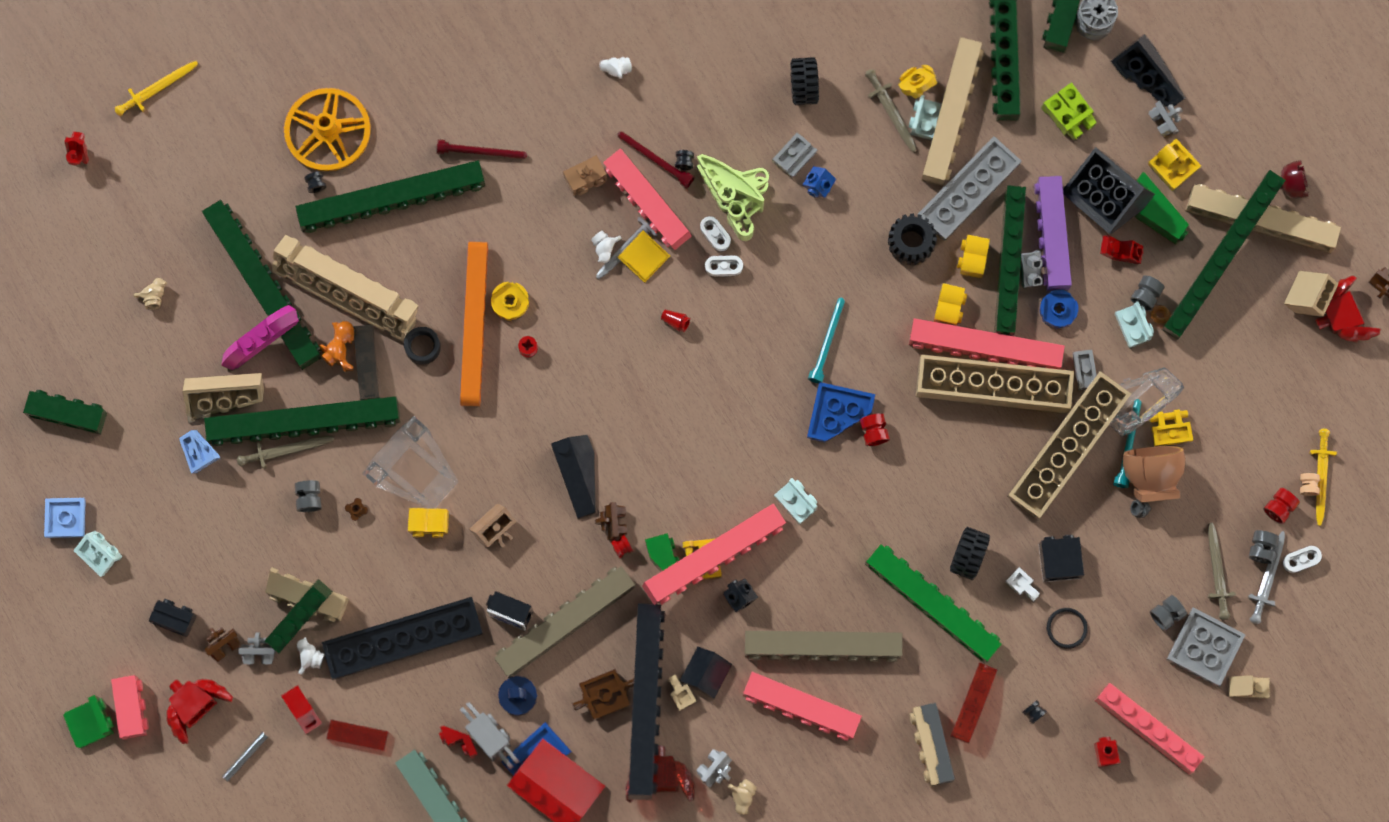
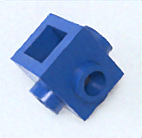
[802,166,836,198]

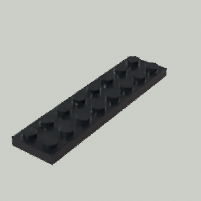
[322,597,483,680]

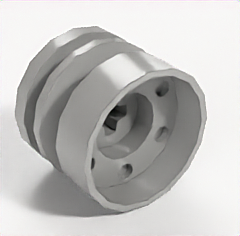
[1075,0,1118,40]

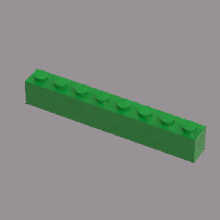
[865,544,1002,664]

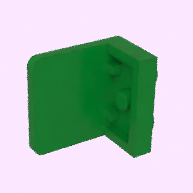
[63,695,114,748]

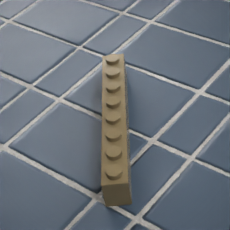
[495,566,635,678]
[745,631,902,662]

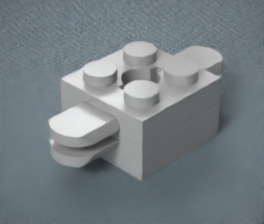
[460,702,519,769]

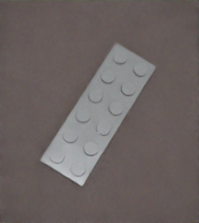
[917,137,1022,241]

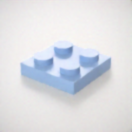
[44,498,86,538]

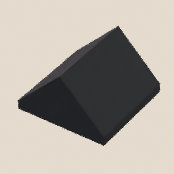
[680,646,732,699]

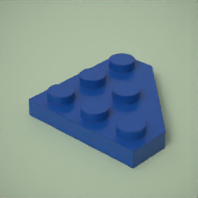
[807,382,875,442]

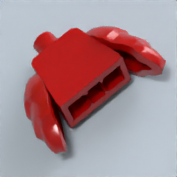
[1315,275,1381,342]
[166,679,233,744]

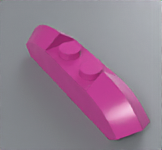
[221,305,299,370]

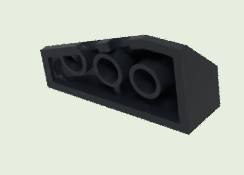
[1110,34,1185,107]
[551,435,596,519]

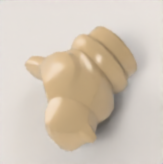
[134,278,167,310]
[728,779,757,815]

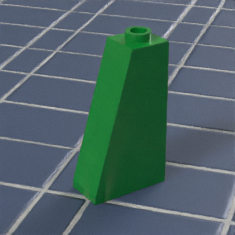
[1134,172,1189,244]

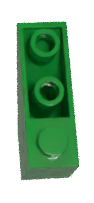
[645,533,679,572]

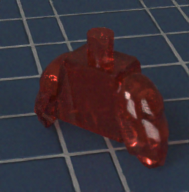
[625,746,695,803]

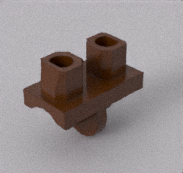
[1369,267,1389,299]
[595,502,627,540]
[204,627,241,662]

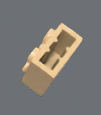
[1284,271,1339,317]

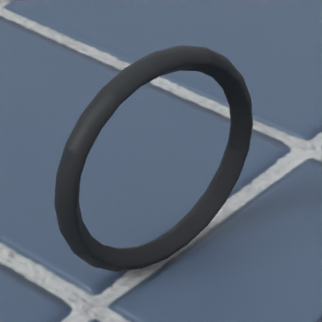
[1047,608,1088,649]

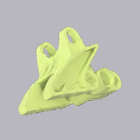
[697,154,769,241]

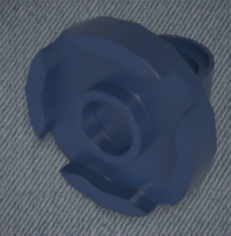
[498,676,537,716]

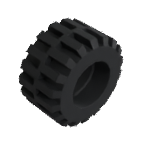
[790,57,819,105]
[888,213,937,265]
[950,527,990,580]

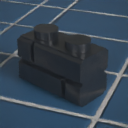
[149,598,196,637]

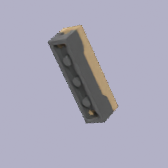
[909,703,955,787]

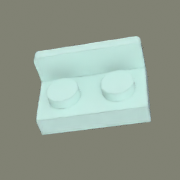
[908,95,942,140]
[1115,302,1154,348]
[774,478,818,525]
[74,531,122,577]

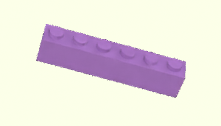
[1034,176,1072,291]

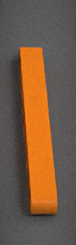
[460,242,488,406]

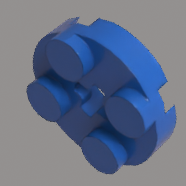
[1040,290,1078,328]

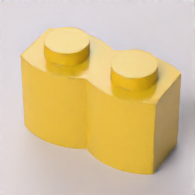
[957,235,990,278]
[933,283,967,326]
[408,508,449,538]

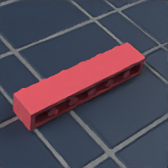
[603,148,692,250]
[743,672,862,741]
[1095,683,1204,774]

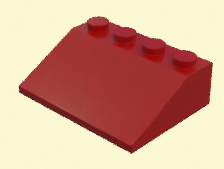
[507,739,605,822]

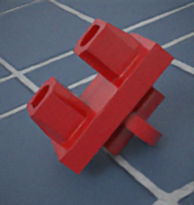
[64,132,89,165]

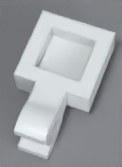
[1006,567,1040,602]

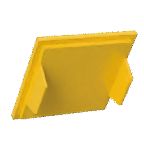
[617,230,670,283]

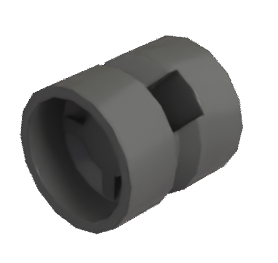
[1130,275,1165,311]
[295,480,322,512]
[1248,530,1279,564]
[1150,595,1187,631]

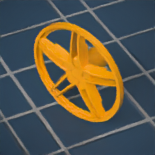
[284,88,371,171]

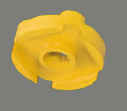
[899,65,937,98]
[491,282,529,321]

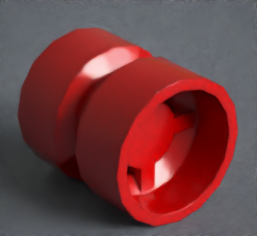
[860,413,890,447]
[1263,488,1300,524]

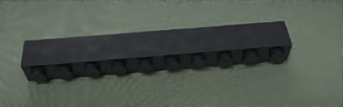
[628,603,665,800]

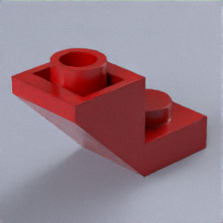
[1100,235,1144,264]
[281,685,322,734]
[439,725,478,759]

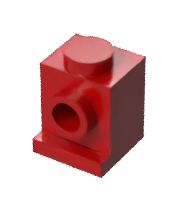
[1094,737,1120,767]

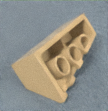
[183,373,264,423]
[266,567,349,623]

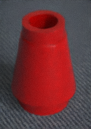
[661,309,690,332]

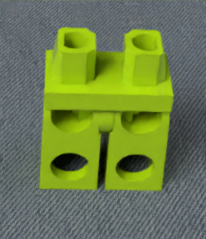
[1041,82,1097,141]

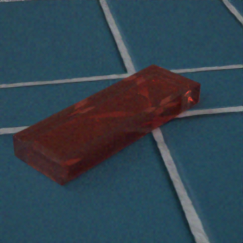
[326,719,389,751]

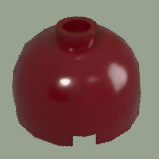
[1280,160,1309,199]

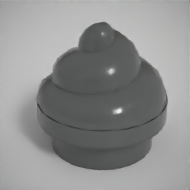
[1130,499,1151,518]

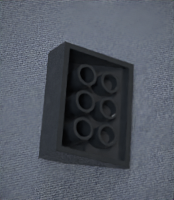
[1063,147,1155,234]

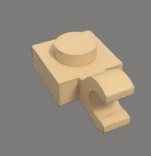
[668,675,696,711]

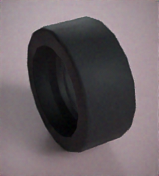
[404,327,441,365]

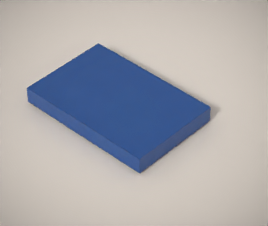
[501,723,571,776]

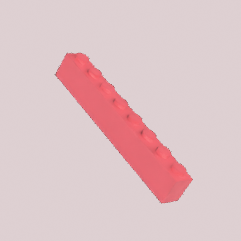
[909,318,1065,370]
[642,503,786,606]

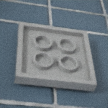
[1166,607,1245,687]

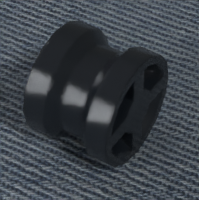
[675,150,694,170]
[304,172,326,193]
[1022,700,1047,724]

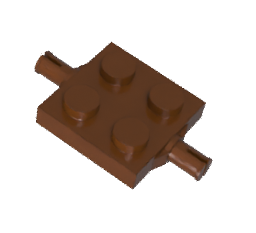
[572,669,634,720]

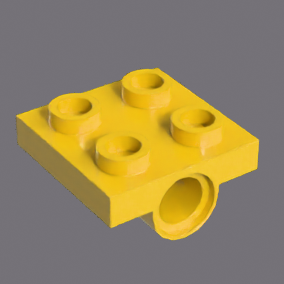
[1148,139,1201,191]

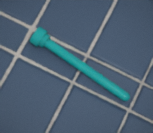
[808,297,845,384]
[1113,399,1142,488]

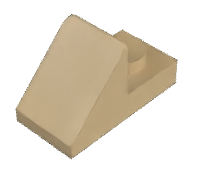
[1229,675,1270,699]

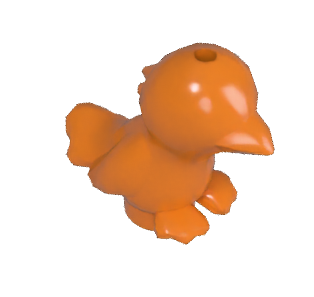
[320,321,354,372]

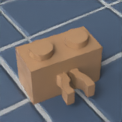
[563,155,607,196]
[469,503,517,548]

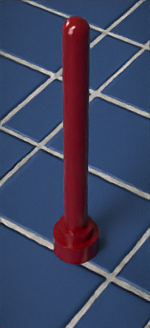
[617,131,695,189]
[437,139,527,159]

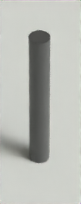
[222,732,268,781]

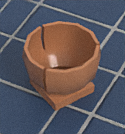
[1123,446,1186,502]

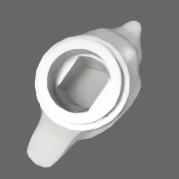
[600,57,632,79]
[591,230,622,263]
[297,637,324,675]

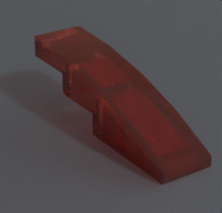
[951,662,997,744]

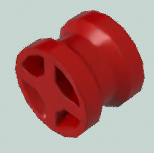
[518,336,538,358]
[611,535,633,559]

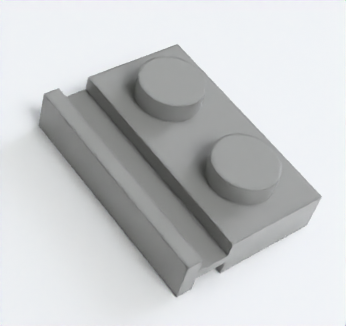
[772,133,817,179]

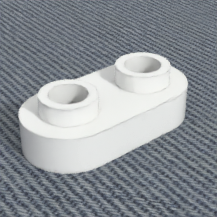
[700,217,731,251]
[705,256,743,276]
[1283,546,1322,573]

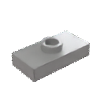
[1072,350,1097,390]

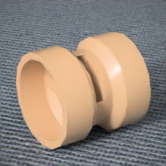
[1300,473,1320,496]

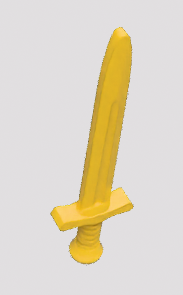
[115,61,198,116]
[1309,428,1337,526]

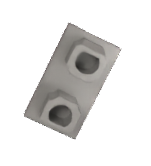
[1148,101,1182,137]
[1020,250,1043,287]
[239,632,276,664]
[696,749,732,788]

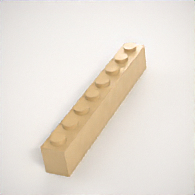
[922,37,984,186]
[1186,184,1341,253]

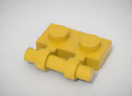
[1149,409,1193,447]

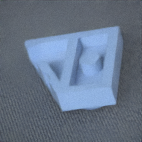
[179,430,220,473]

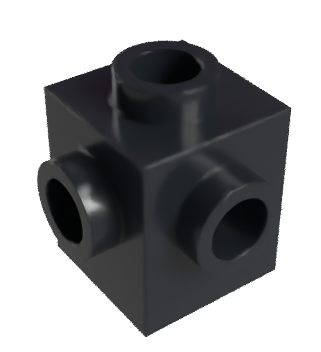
[723,579,758,612]

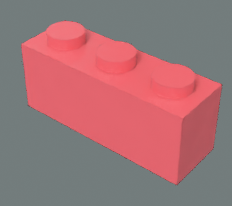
[111,675,149,740]

